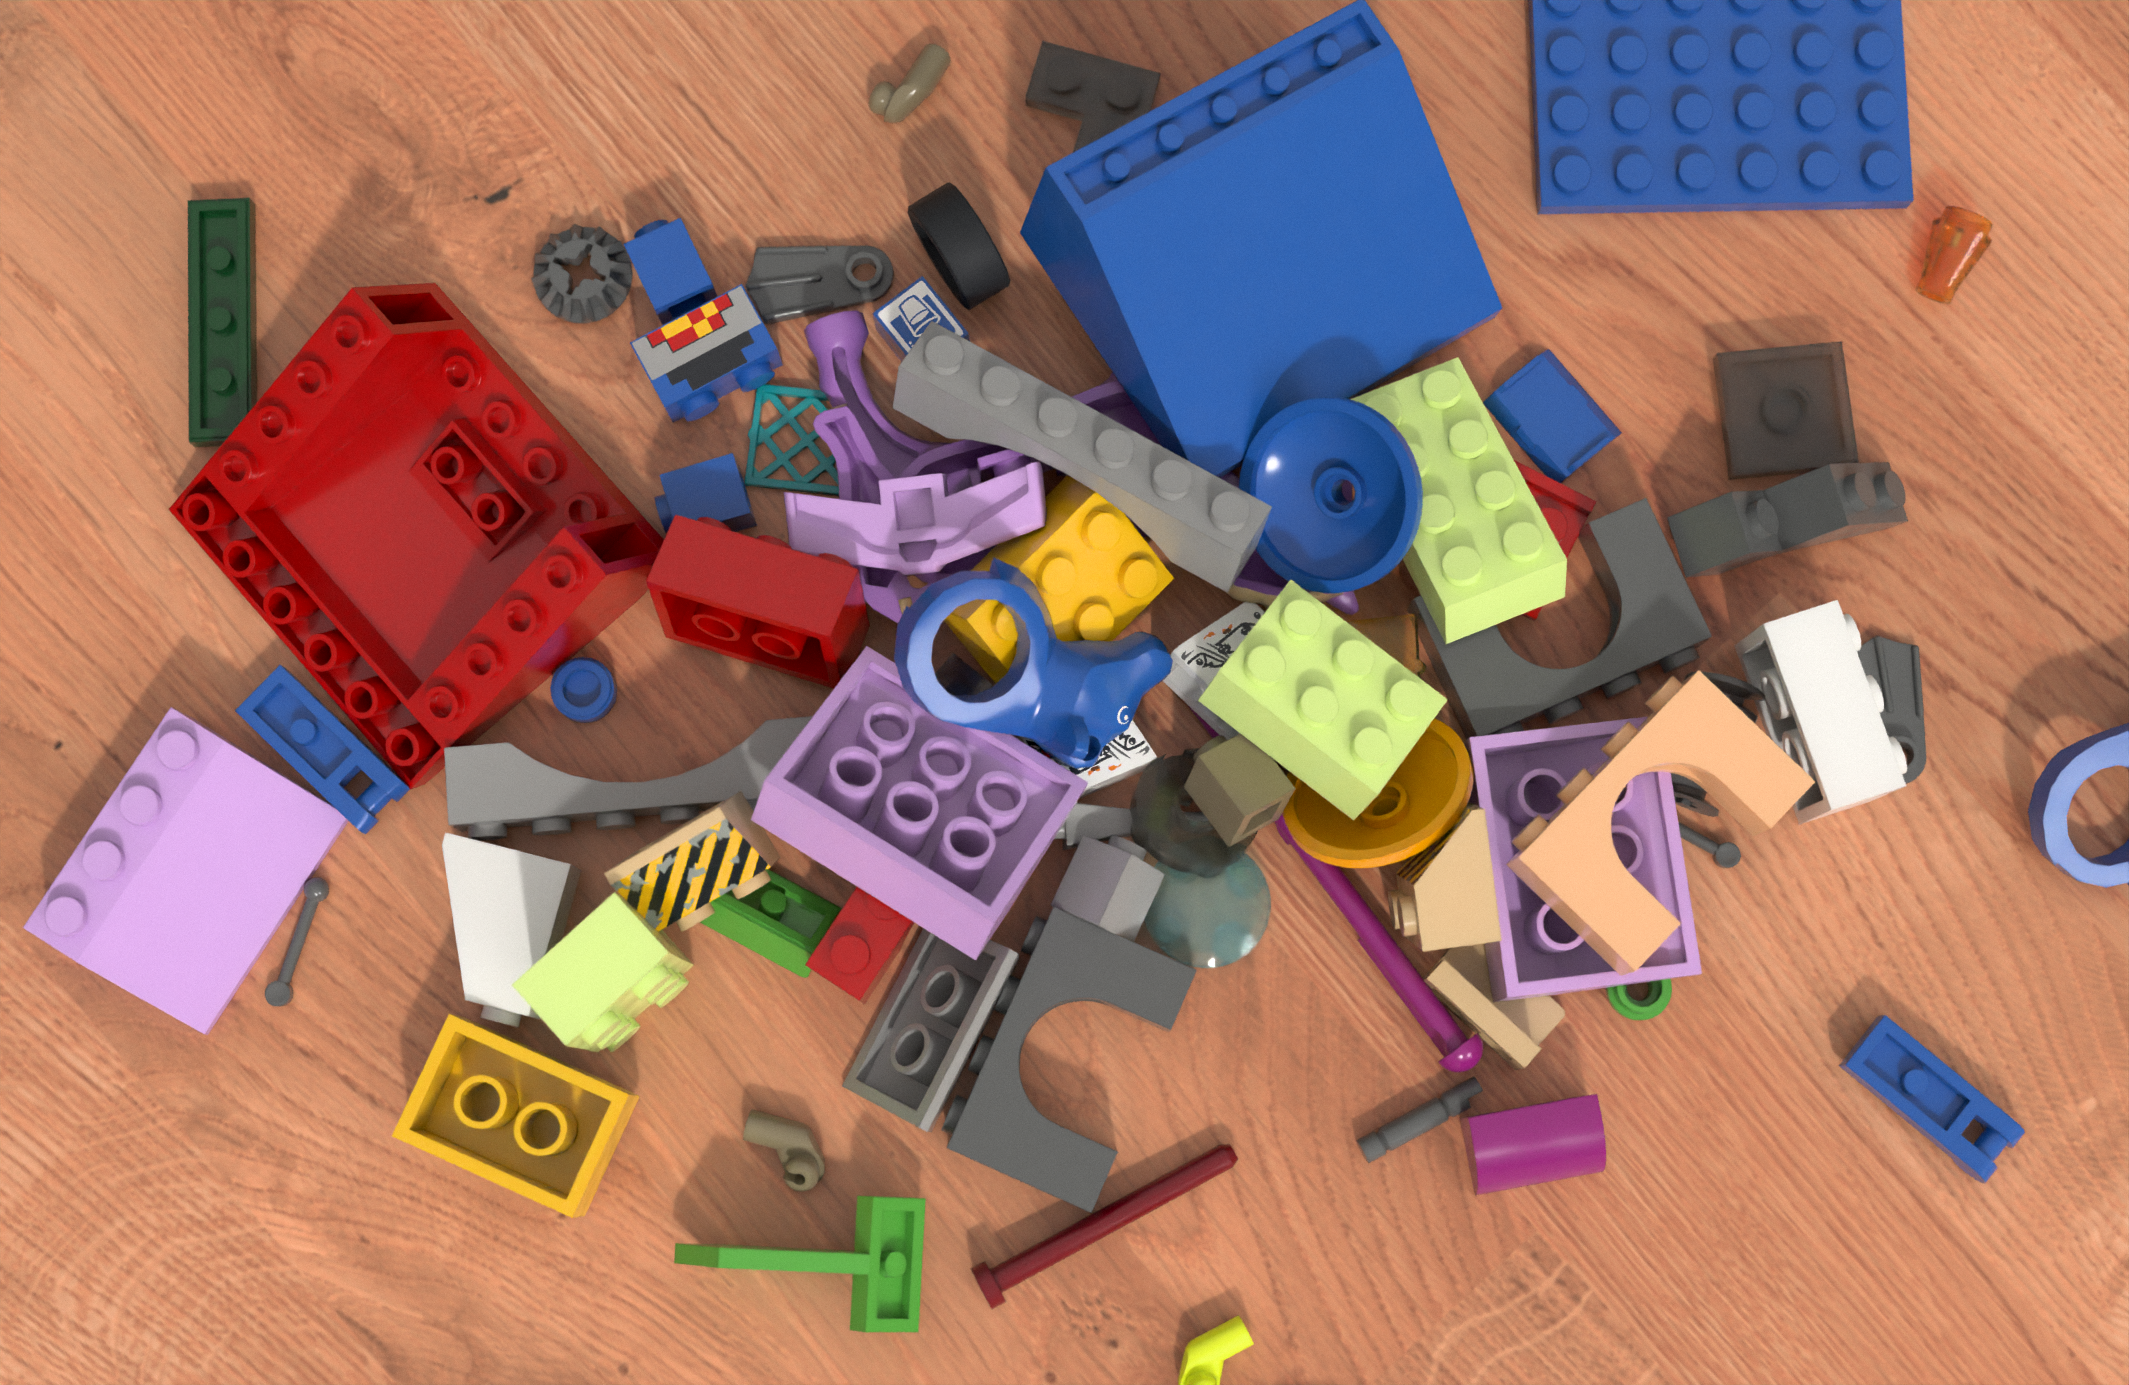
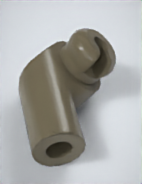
[868,44,951,123]
[743,1109,825,1192]

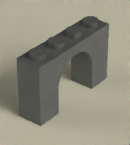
[1407,498,1712,740]
[941,907,1197,1213]

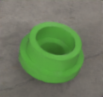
[1606,979,1672,1021]

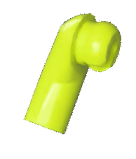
[1177,1315,1254,1385]

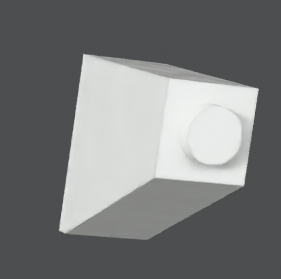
[442,832,581,1027]

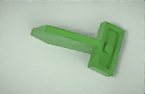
[674,1196,926,1332]

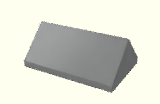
[842,928,1020,1132]

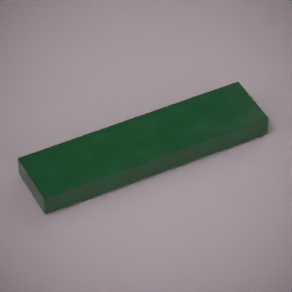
[188,198,257,447]

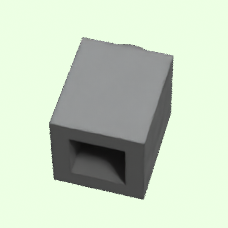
[1050,835,1165,942]

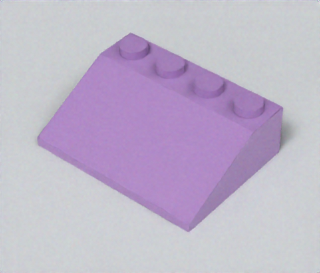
[751,646,1088,960]
[23,707,348,1035]
[1464,717,1702,1002]

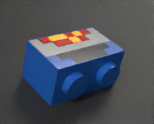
[630,284,783,423]

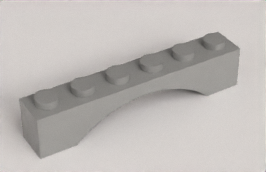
[893,321,1272,593]
[444,716,813,841]

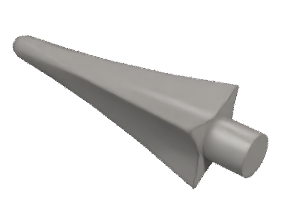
[1054,803,1211,850]

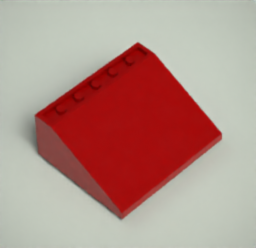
[168,283,664,789]

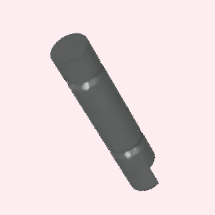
[1356,1076,1483,1163]

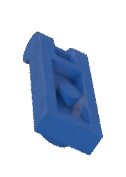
[235,665,410,835]
[1839,1015,2025,1184]

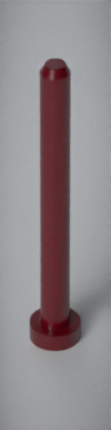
[970,1144,1238,1309]

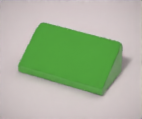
[700,869,842,978]

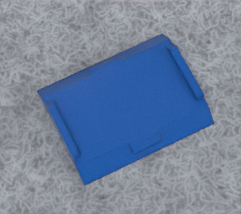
[1483,349,1622,483]

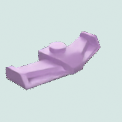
[783,461,1047,576]

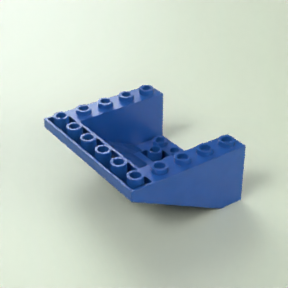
[1020,0,1502,478]

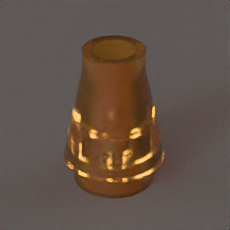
[1915,206,1993,304]

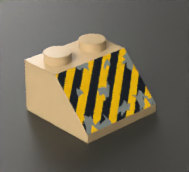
[604,791,781,932]
[1388,802,1502,952]

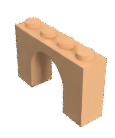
[1506,670,1815,976]

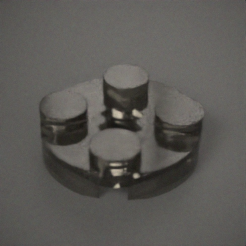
[1130,748,1258,878]

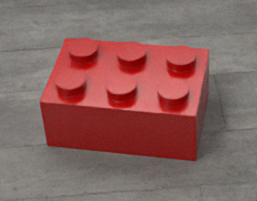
[646,514,870,689]

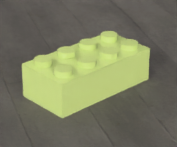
[1351,357,1567,644]

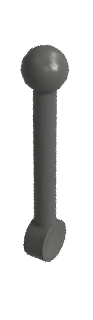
[1678,822,1741,868]
[265,877,329,1007]

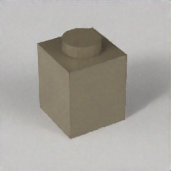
[1184,733,1295,847]

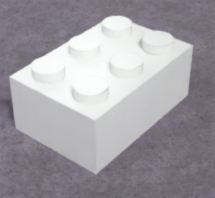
[1735,600,1907,825]

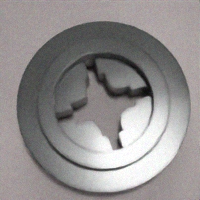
[531,224,632,323]

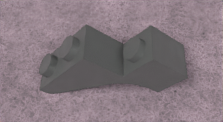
[1667,462,1908,578]

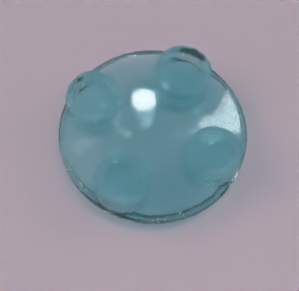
[1144,840,1271,968]

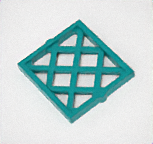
[744,384,839,496]

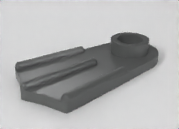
[745,246,894,324]
[1857,635,1926,784]

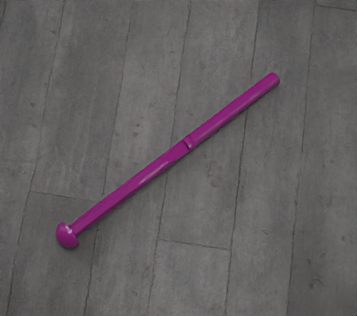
[1187,705,1483,1072]

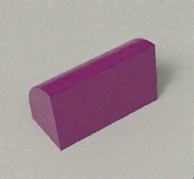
[1459,1094,1606,1196]

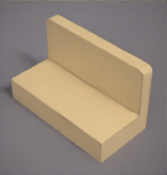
[1423,943,1565,1070]

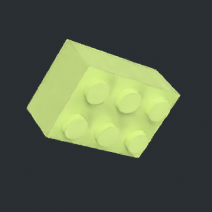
[1198,580,1448,820]
[512,892,694,1052]

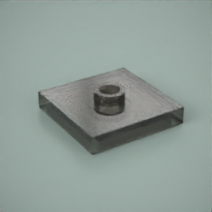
[1713,341,1859,480]

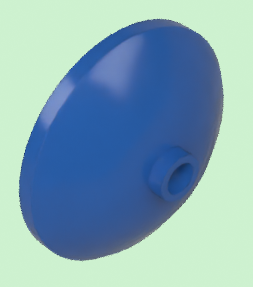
[1239,397,1423,593]

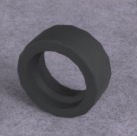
[908,182,1010,310]

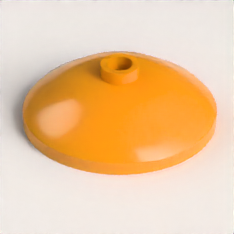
[1282,718,1473,868]

